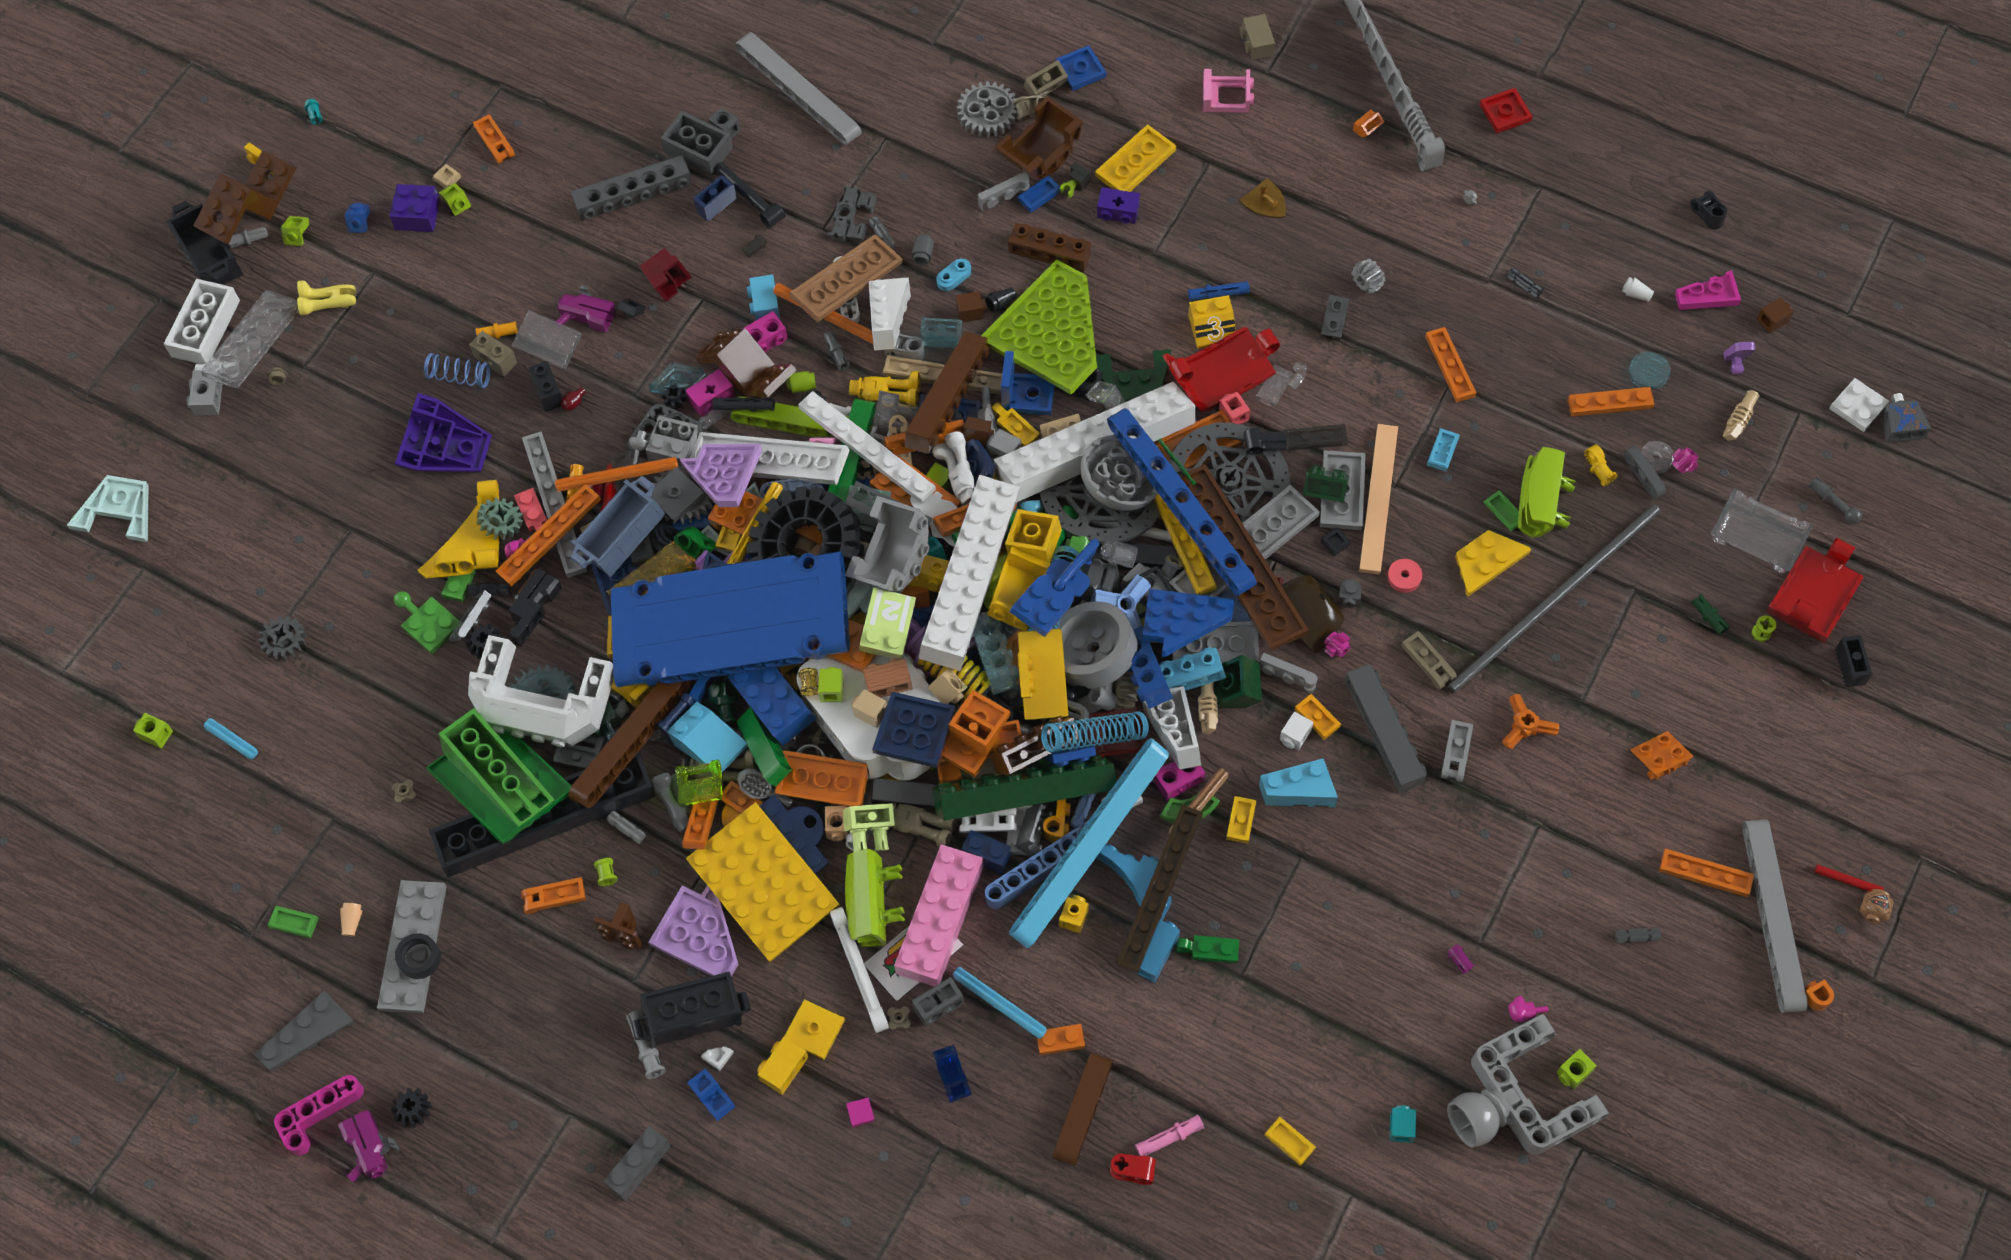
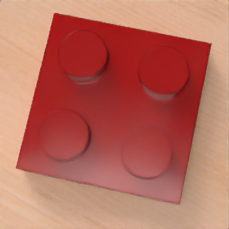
[1479,88,1533,133]

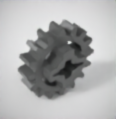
[258,616,307,661]

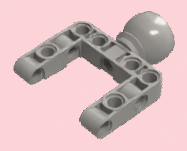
[1447,1014,1609,1155]

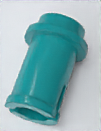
[304,99,323,125]

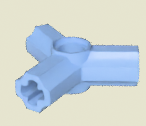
[1090,574,1151,630]

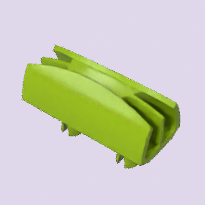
[1518,447,1576,538]
[845,849,905,947]

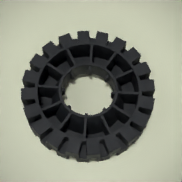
[747,486,865,586]

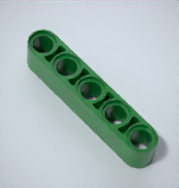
[736,707,792,787]

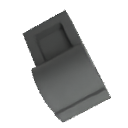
[1321,295,1349,339]

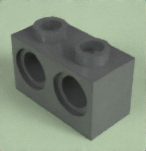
[912,977,964,1028]

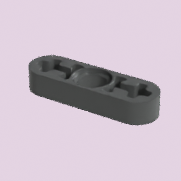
[1623,446,1666,499]

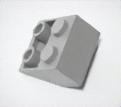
[646,416,698,467]

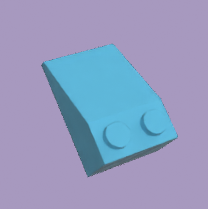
[667,702,748,776]

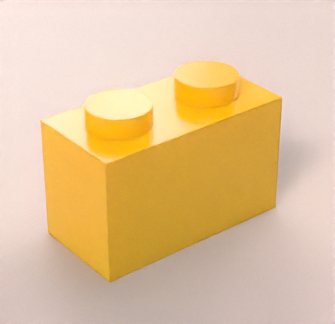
[757,1037,809,1095]

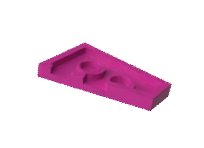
[1675,270,1741,310]

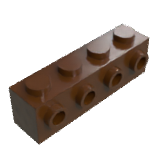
[1008,223,1091,272]
[990,715,1079,774]

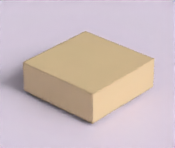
[433,164,461,188]

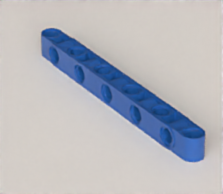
[1107,408,1257,596]

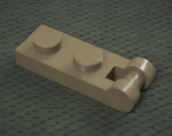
[1401,631,1457,690]

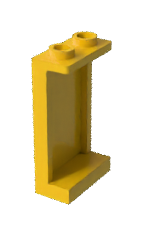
[987,547,1051,632]

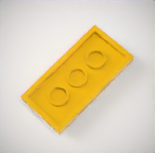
[1095,124,1176,192]

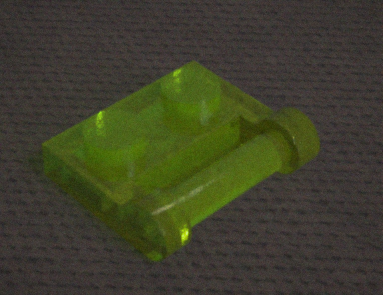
[676,759,722,806]

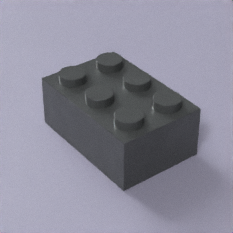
[660,111,733,175]

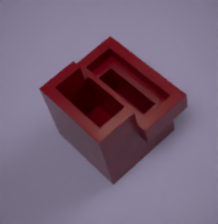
[639,248,692,302]

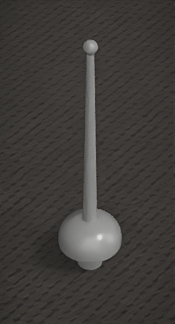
[628,430,649,482]

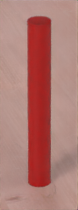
[1814,864,1884,892]

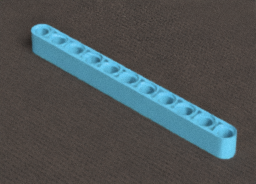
[1009,738,1169,948]

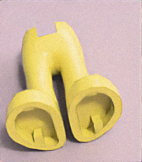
[297,280,356,316]

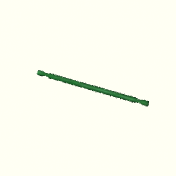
[1157,439,1196,485]

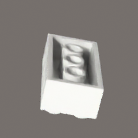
[164,279,240,364]

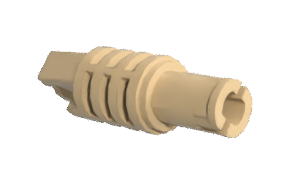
[1723,390,1759,441]
[1198,682,1218,735]

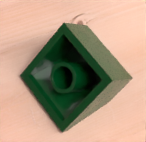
[1213,655,1262,709]

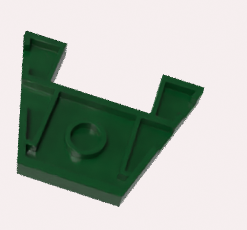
[1096,349,1171,407]

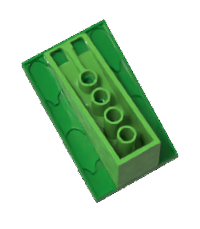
[426,708,571,844]

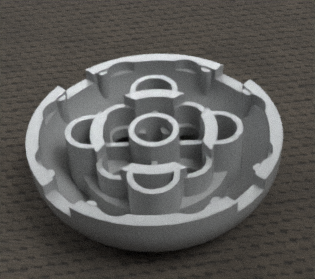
[1081,436,1160,511]

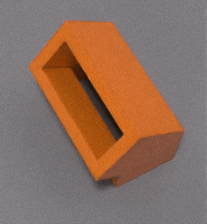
[1353,109,1384,137]

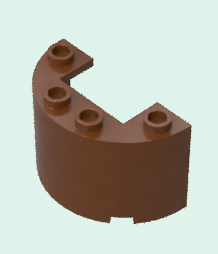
[995,96,1083,180]

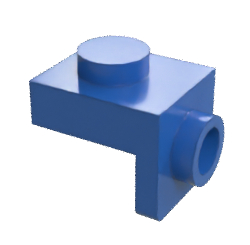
[345,203,371,233]

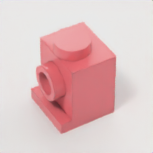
[1219,391,1250,424]

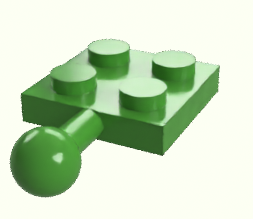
[394,591,459,654]

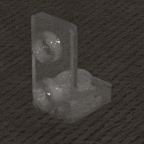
[1086,380,1125,410]

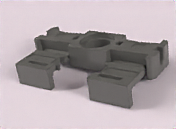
[828,185,877,244]

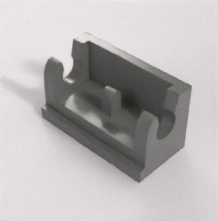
[1015,803,1053,857]

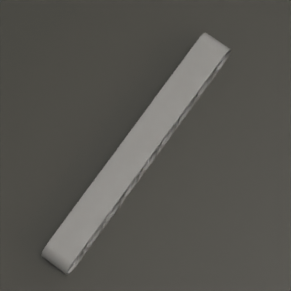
[735,32,862,145]
[1742,819,1807,1013]

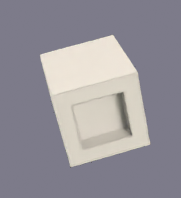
[1280,711,1313,751]

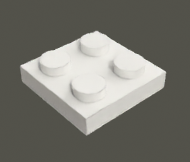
[1829,378,1889,432]

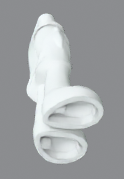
[932,432,975,506]

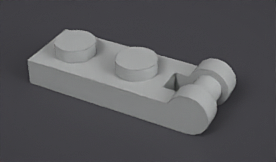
[978,173,1030,211]
[1260,653,1318,693]
[1440,720,1474,782]

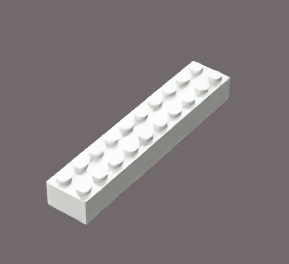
[994,381,1195,502]
[918,475,1020,671]

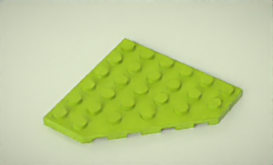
[981,260,1097,394]

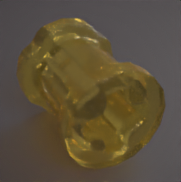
[798,668,818,696]

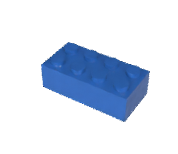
[728,667,817,746]

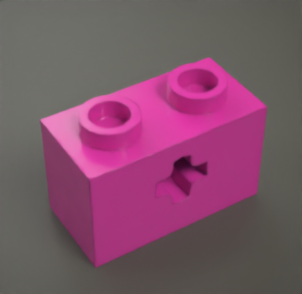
[685,369,735,417]

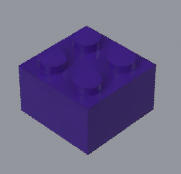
[389,184,440,232]

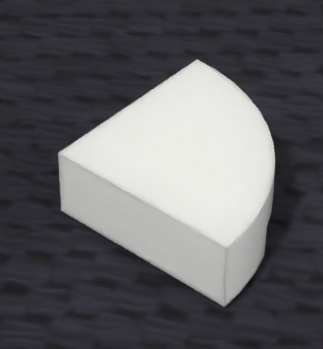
[701,1047,734,1071]

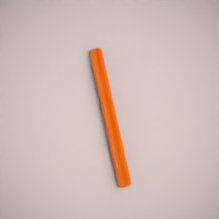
[773,283,874,345]
[555,457,678,491]

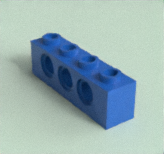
[1128,626,1173,709]

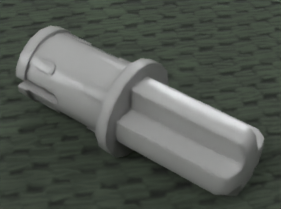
[229,227,268,248]

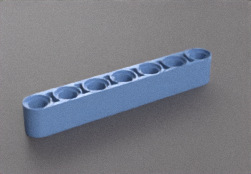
[985,820,1114,909]

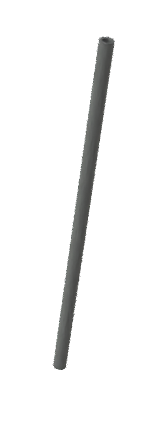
[1448,504,1661,694]

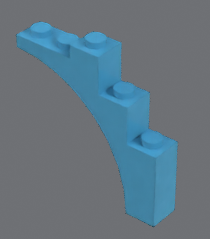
[1096,844,1180,983]

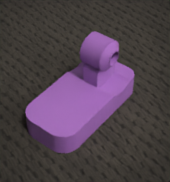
[1724,342,1755,375]

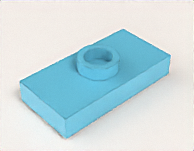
[1427,428,1460,472]

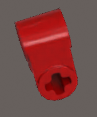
[1110,1154,1156,1185]

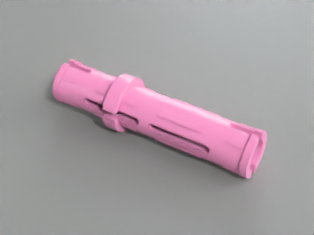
[1135,1115,1204,1156]

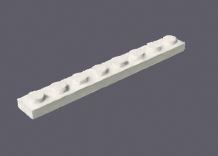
[798,391,936,504]

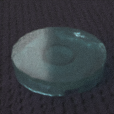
[1628,352,1671,390]

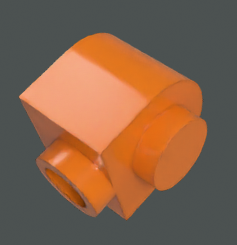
[1804,979,1834,1011]

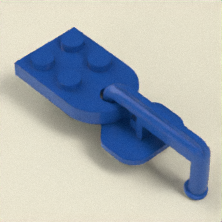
[1010,538,1099,637]

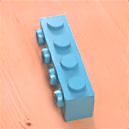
[1133,647,1226,691]

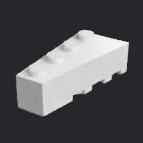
[869,277,911,350]
[1143,686,1201,770]

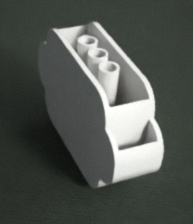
[797,653,940,780]

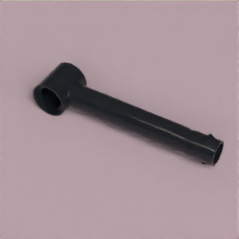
[715,162,786,229]

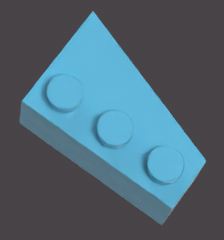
[1259,759,1338,808]

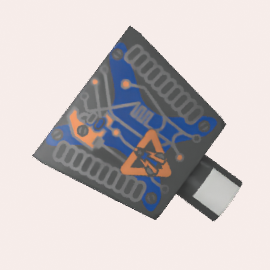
[1883,393,1931,443]

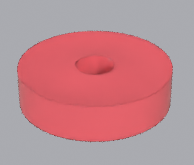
[1387,559,1422,593]

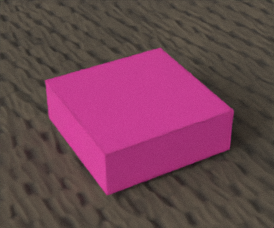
[846,1097,875,1128]

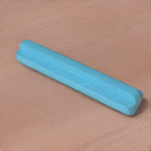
[204,718,258,760]

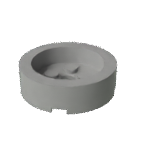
[1054,601,1137,689]

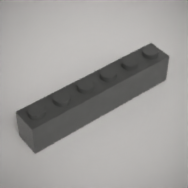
[1345,664,1427,793]

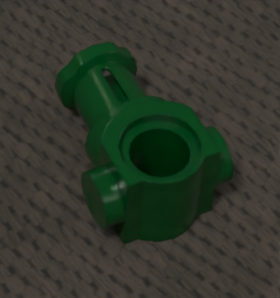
[707,680,739,725]

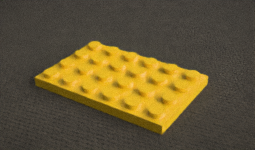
[686,802,840,962]

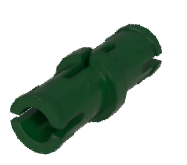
[1691,594,1730,635]

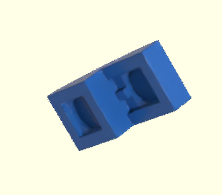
[687,1069,736,1121]

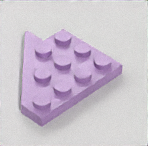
[648,886,739,977]

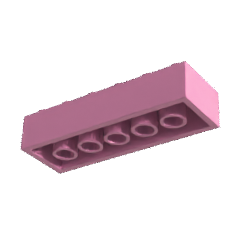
[894,844,984,987]

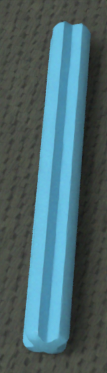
[953,967,1047,1039]

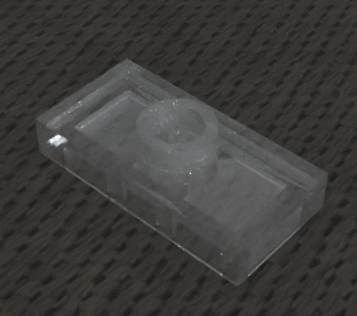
[1256,365,1293,407]

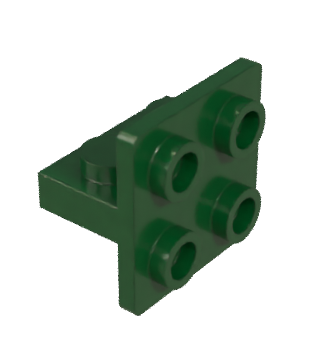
[1302,465,1350,503]

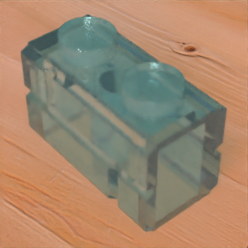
[920,317,963,348]

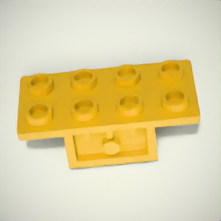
[1018,629,1069,720]

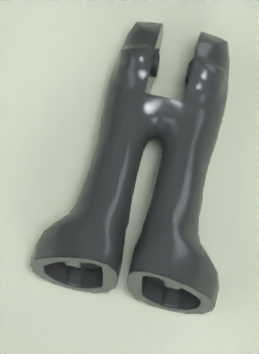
[651,771,692,833]

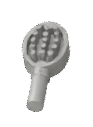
[977,387,998,435]
[737,769,792,807]

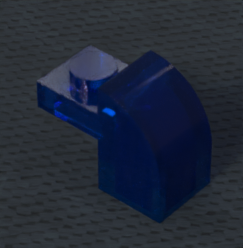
[932,1044,972,1103]

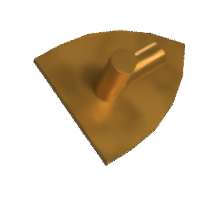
[1239,178,1286,218]

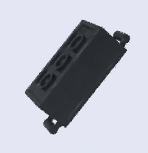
[166,200,243,285]
[631,971,751,1049]

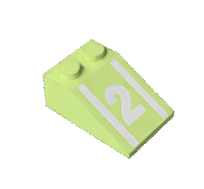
[858,587,916,659]

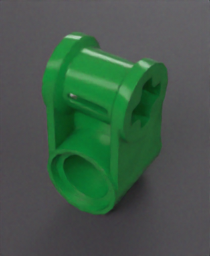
[674,526,716,560]

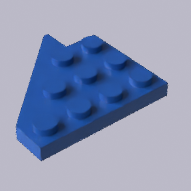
[1142,589,1234,657]

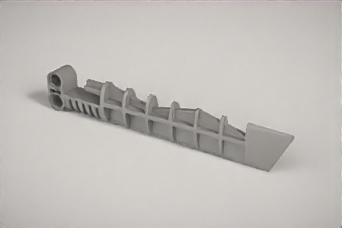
[1344,0,1445,171]

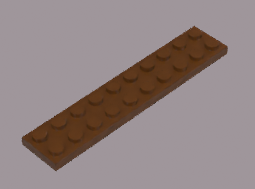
[1178,464,1309,651]

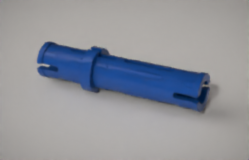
[1188,281,1250,302]

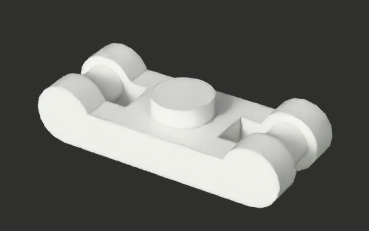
[960,808,1017,833]

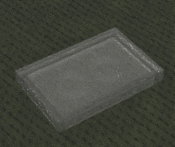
[512,310,582,370]

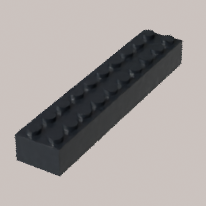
[429,752,656,877]

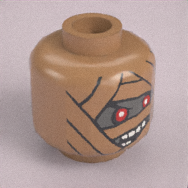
[1860,889,1894,925]

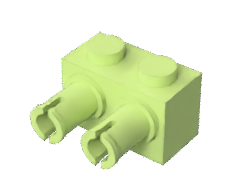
[843,803,895,852]

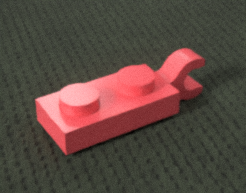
[514,488,547,532]

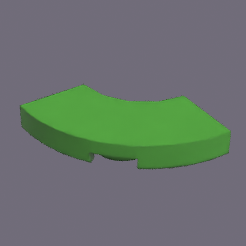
[1160,790,1220,823]

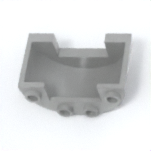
[845,496,929,592]

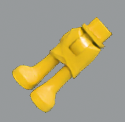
[849,371,921,407]

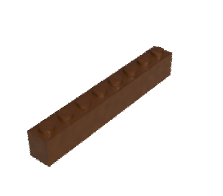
[905,332,990,454]

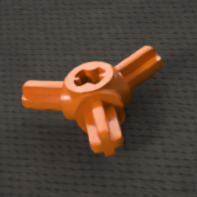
[1502,694,1559,749]

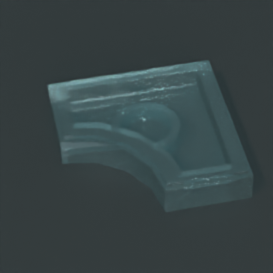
[649,362,706,394]

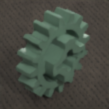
[477,497,523,540]

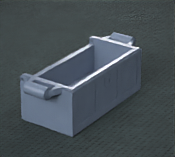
[570,476,665,577]

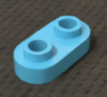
[936,259,971,291]

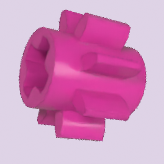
[1672,447,1699,473]
[1324,632,1351,658]

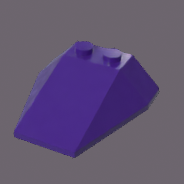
[395,393,492,472]

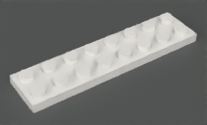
[690,432,850,485]

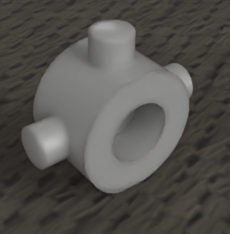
[1463,190,1477,205]

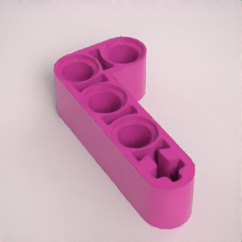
[274,1075,364,1156]

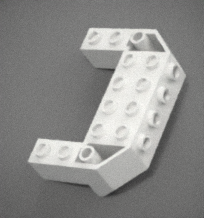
[468,635,614,748]

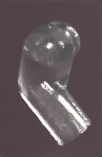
[1288,362,1308,390]

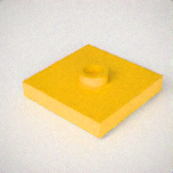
[784,999,845,1060]

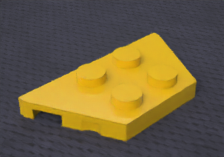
[1455,530,1531,597]

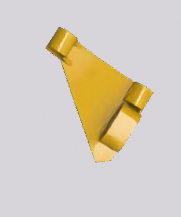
[418,480,500,578]

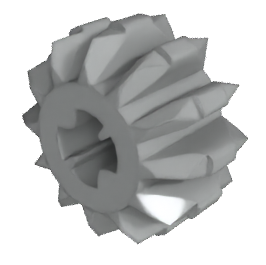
[1351,258,1386,294]

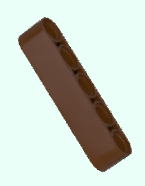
[1053,1052,1113,1166]

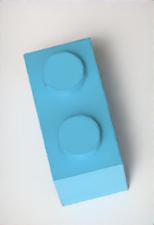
[747,274,780,321]

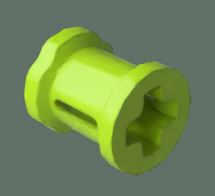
[1752,615,1776,642]
[594,858,618,887]

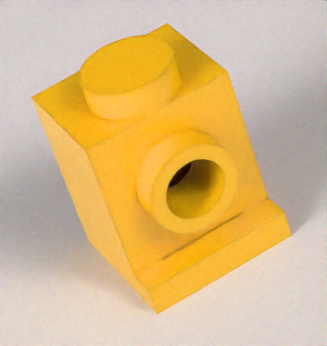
[1059,895,1089,934]

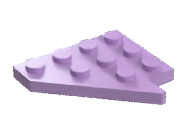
[680,444,762,507]

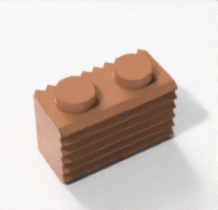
[862,658,913,698]

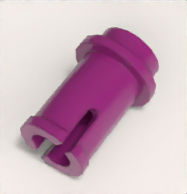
[1447,944,1475,975]

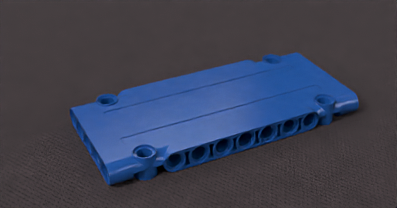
[611,551,850,687]

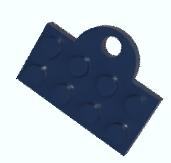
[759,795,829,875]

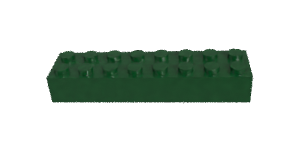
[932,754,1116,821]

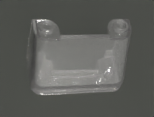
[1711,488,1814,574]

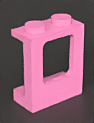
[1203,69,1254,113]

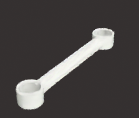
[829,907,889,1033]

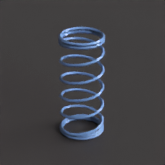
[424,353,490,389]

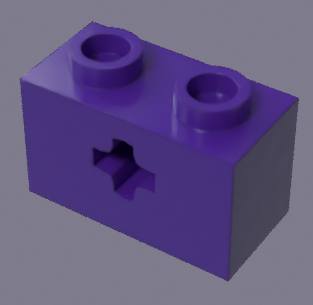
[1097,187,1140,224]

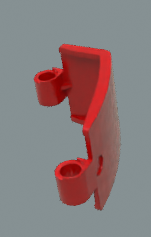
[1163,327,1280,412]
[1766,537,1863,644]

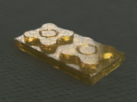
[606,541,697,598]

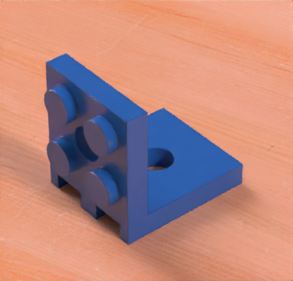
[1001,351,1055,416]

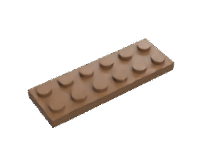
[790,235,903,323]

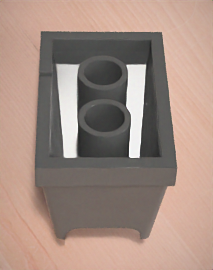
[1068,558,1122,606]

